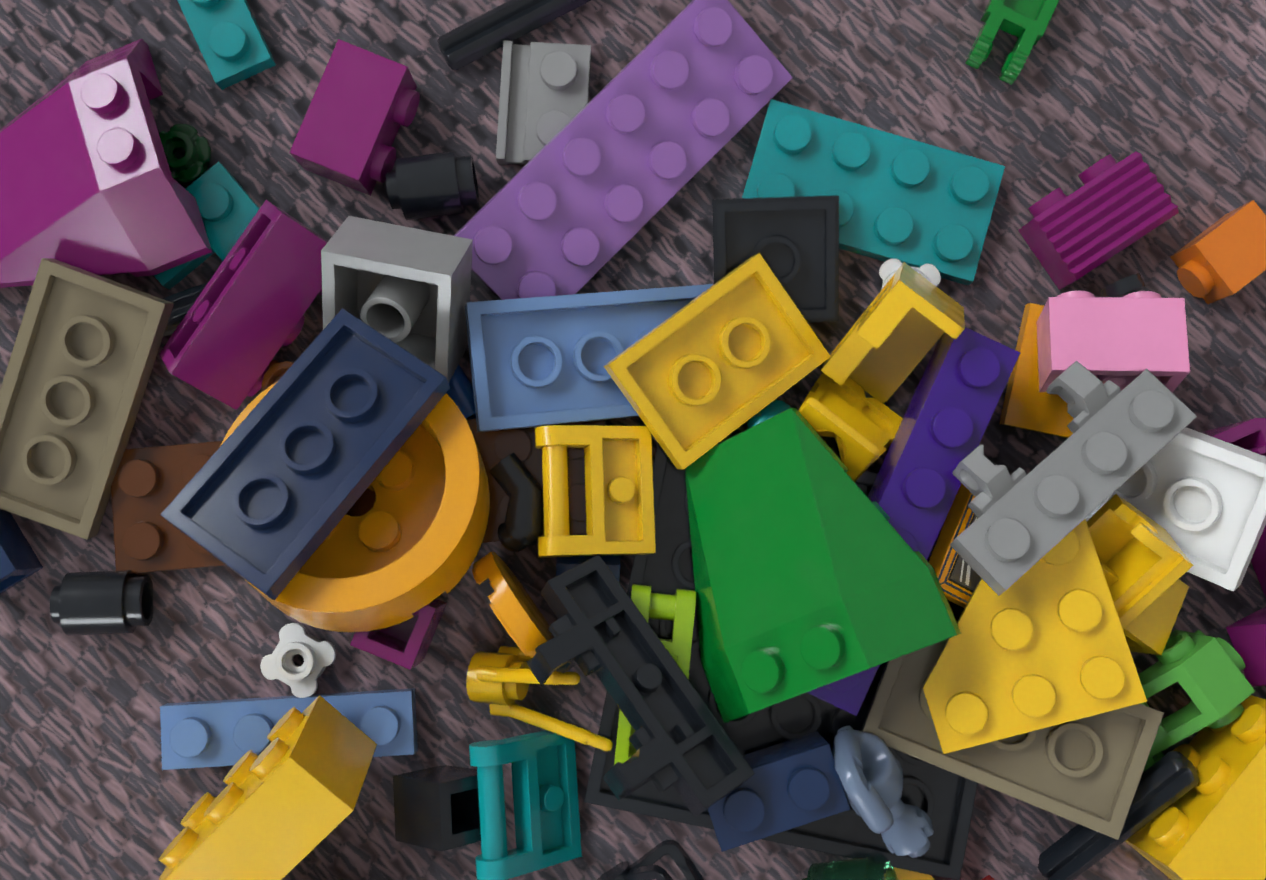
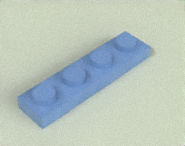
[160,688,418,770]

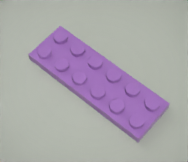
[454,0,793,300]

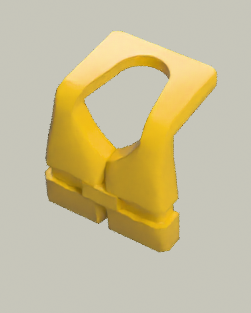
[798,373,903,482]

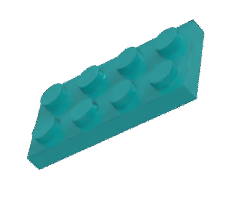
[742,99,1005,286]

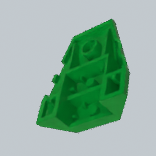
[685,408,961,723]

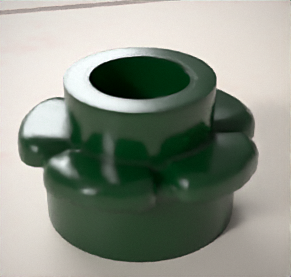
[159,124,211,184]

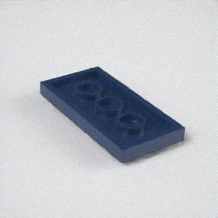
[160,308,450,601]

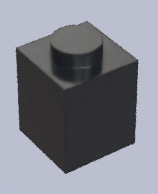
[393,765,481,851]

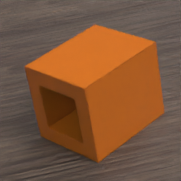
[1170,200,1266,304]

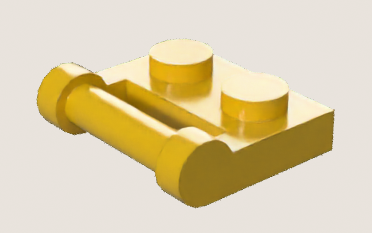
[535,425,656,557]

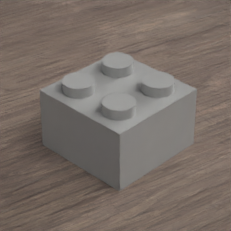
[321,216,473,383]

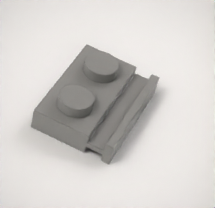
[496,40,592,166]

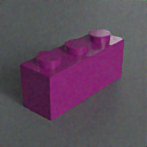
[159,200,328,410]

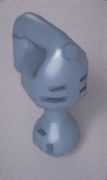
[831,726,934,858]

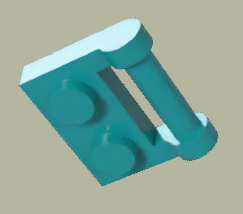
[469,730,582,880]

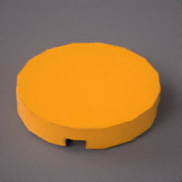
[472,551,554,658]

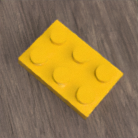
[603,253,831,470]

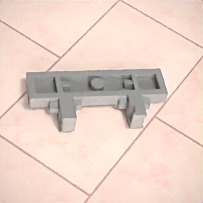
[950,361,1197,596]

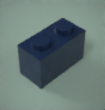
[708,731,850,852]

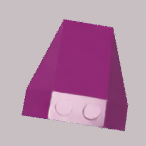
[0,38,212,288]

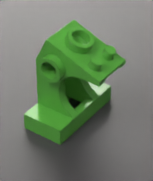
[1138,629,1255,772]

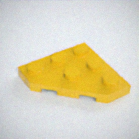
[923,519,1147,754]

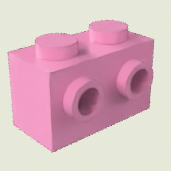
[1036,291,1190,392]

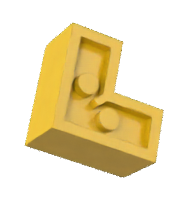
[821,262,965,403]

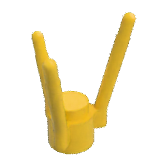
[466,646,613,751]

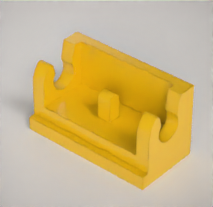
[1086,494,1193,629]

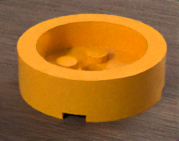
[220,380,490,632]

